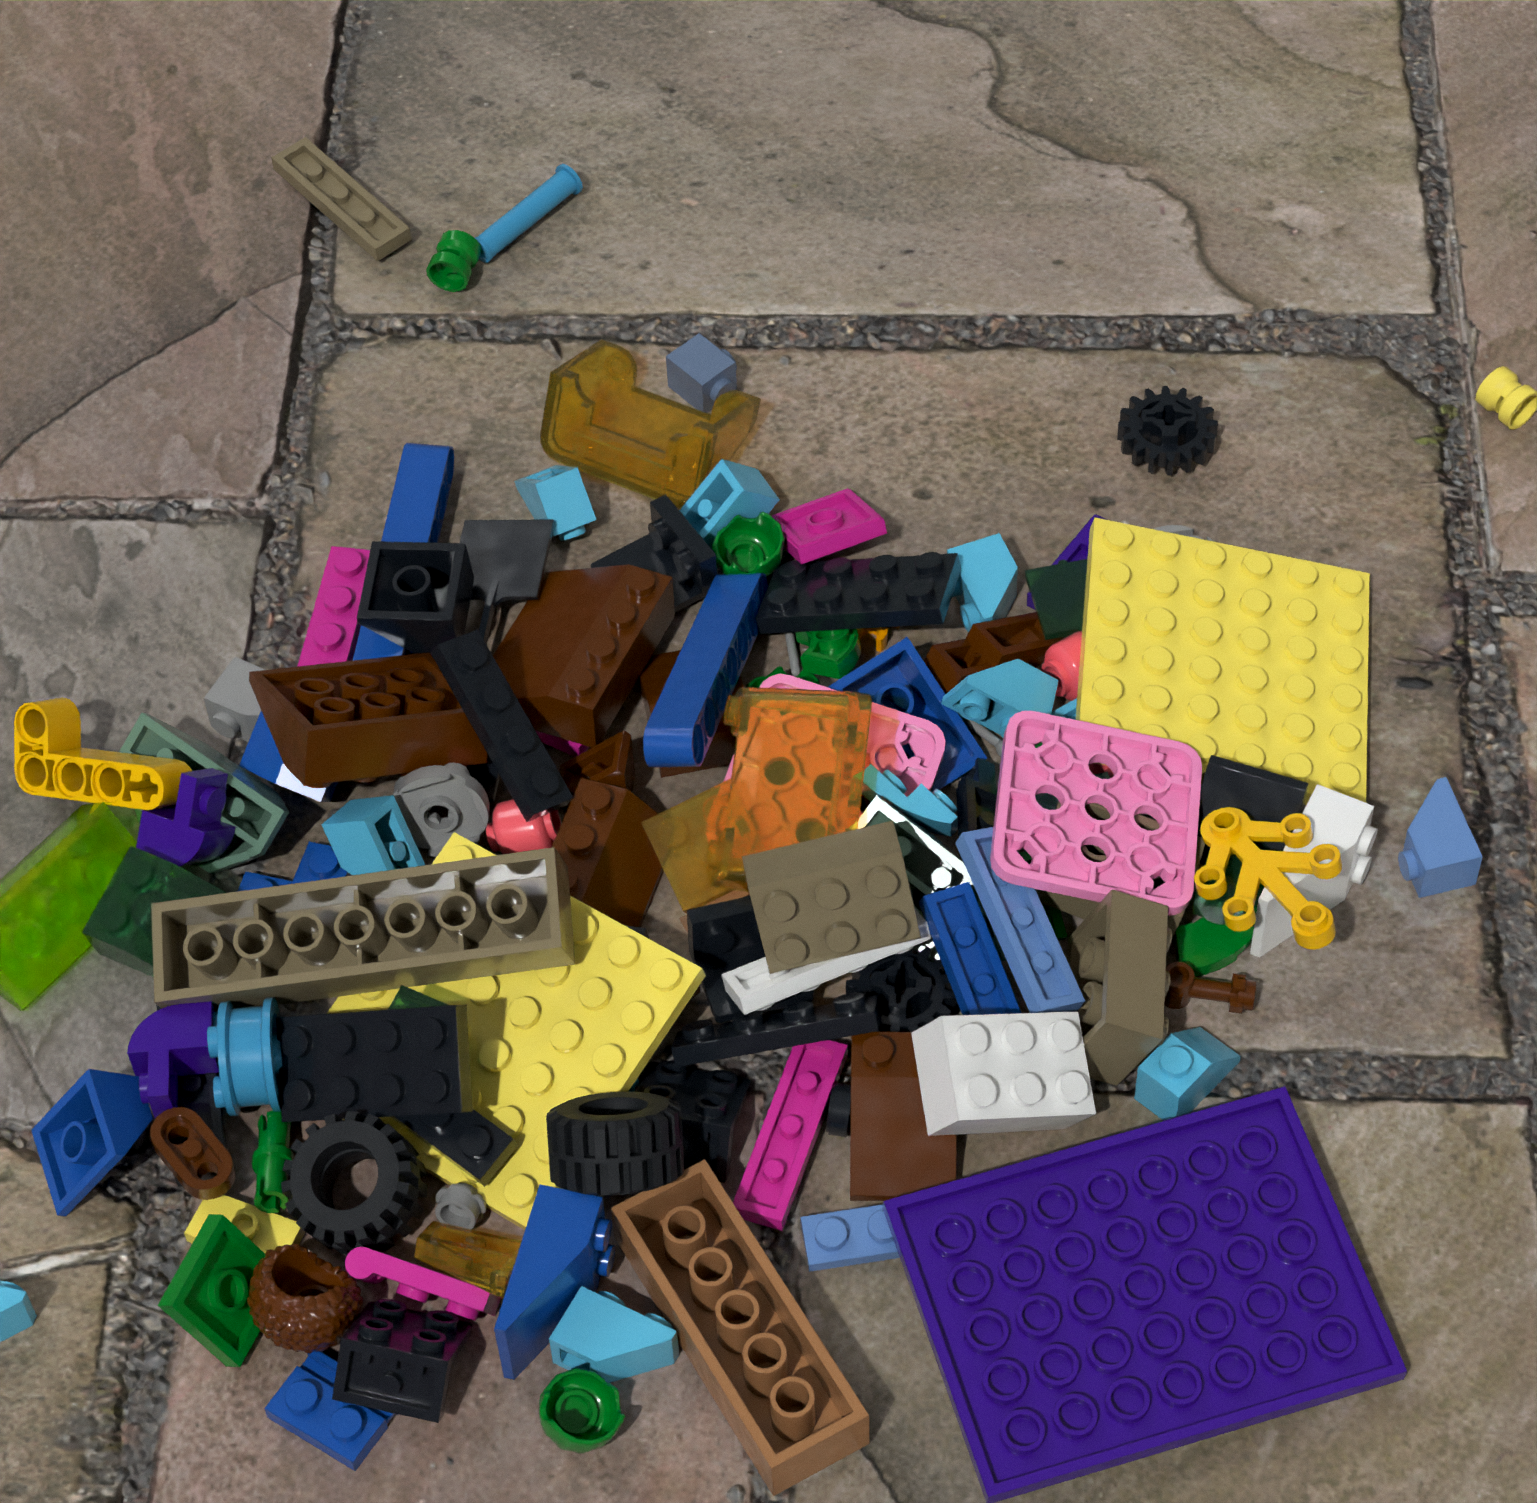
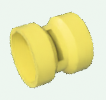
[1475,366,1537,430]

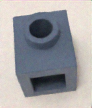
[666,333,737,415]

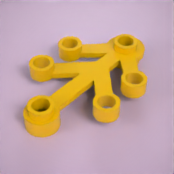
[1194,807,1342,950]

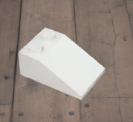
[1250,784,1378,957]

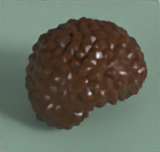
[247,1243,363,1354]

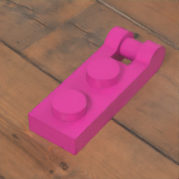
[345,1247,502,1321]

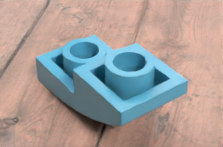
[857,764,958,837]

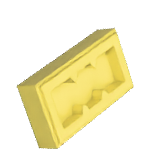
[184,1195,305,1253]

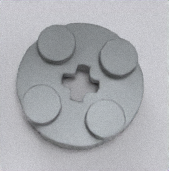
[393,762,490,857]

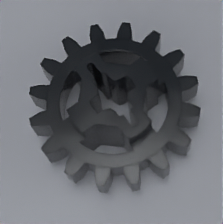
[1117,386,1218,476]
[846,947,956,1032]

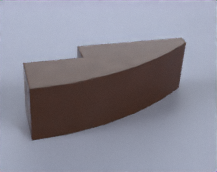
[924,612,1064,694]

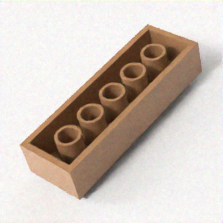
[611,1159,870,1496]

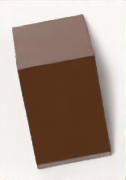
[559,730,635,810]

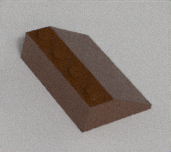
[493,564,675,748]
[249,652,487,788]

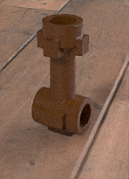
[1164,962,1256,1014]

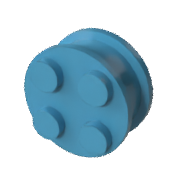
[207,997,282,1116]

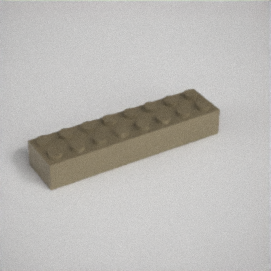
[151,847,575,1012]

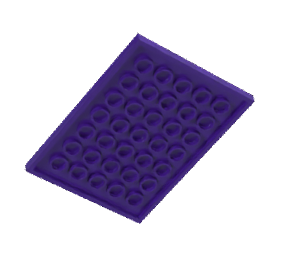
[883,1086,1407,1503]

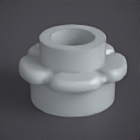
[435,1183,487,1232]

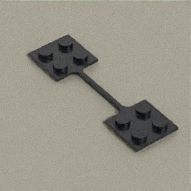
[460,519,555,802]

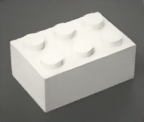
[911,1012,1096,1136]

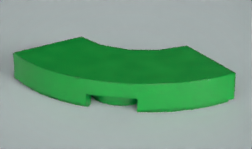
[795,629,861,679]
[1174,881,1264,977]

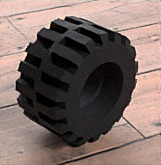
[546,1092,684,1195]
[281,1111,428,1255]

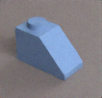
[1398,777,1483,898]

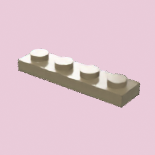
[271,137,412,261]

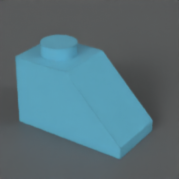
[679,459,780,549]
[514,465,597,541]
[322,795,425,875]
[1134,1027,1241,1121]

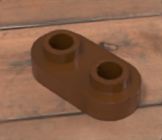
[150,1107,236,1200]

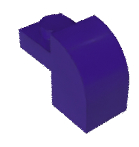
[134,768,236,868]
[127,1001,219,1118]

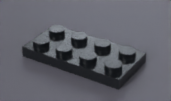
[755,552,961,634]
[276,1004,473,1122]

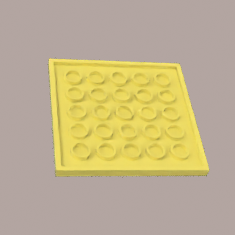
[1075,517,1370,805]
[279,832,706,1230]

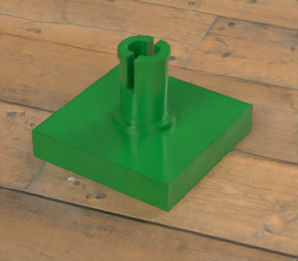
[157,1214,265,1367]

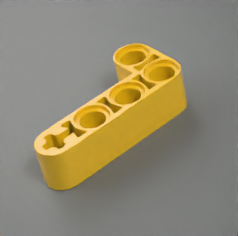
[14,697,192,810]

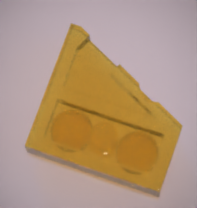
[414,1221,522,1297]

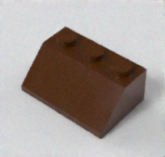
[551,778,678,927]

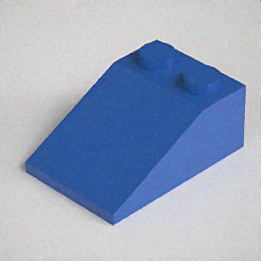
[828,637,988,793]
[494,1184,615,1380]

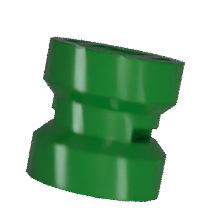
[426,230,482,292]

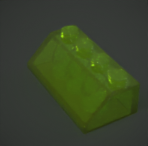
[0,802,166,1011]

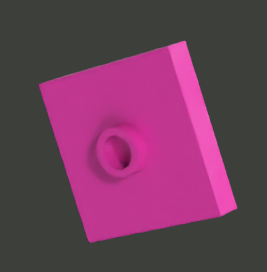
[772,488,887,565]

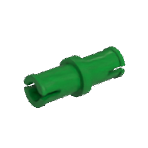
[252,1111,294,1213]

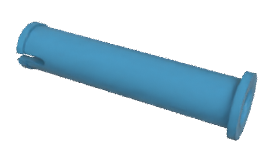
[475,163,583,263]

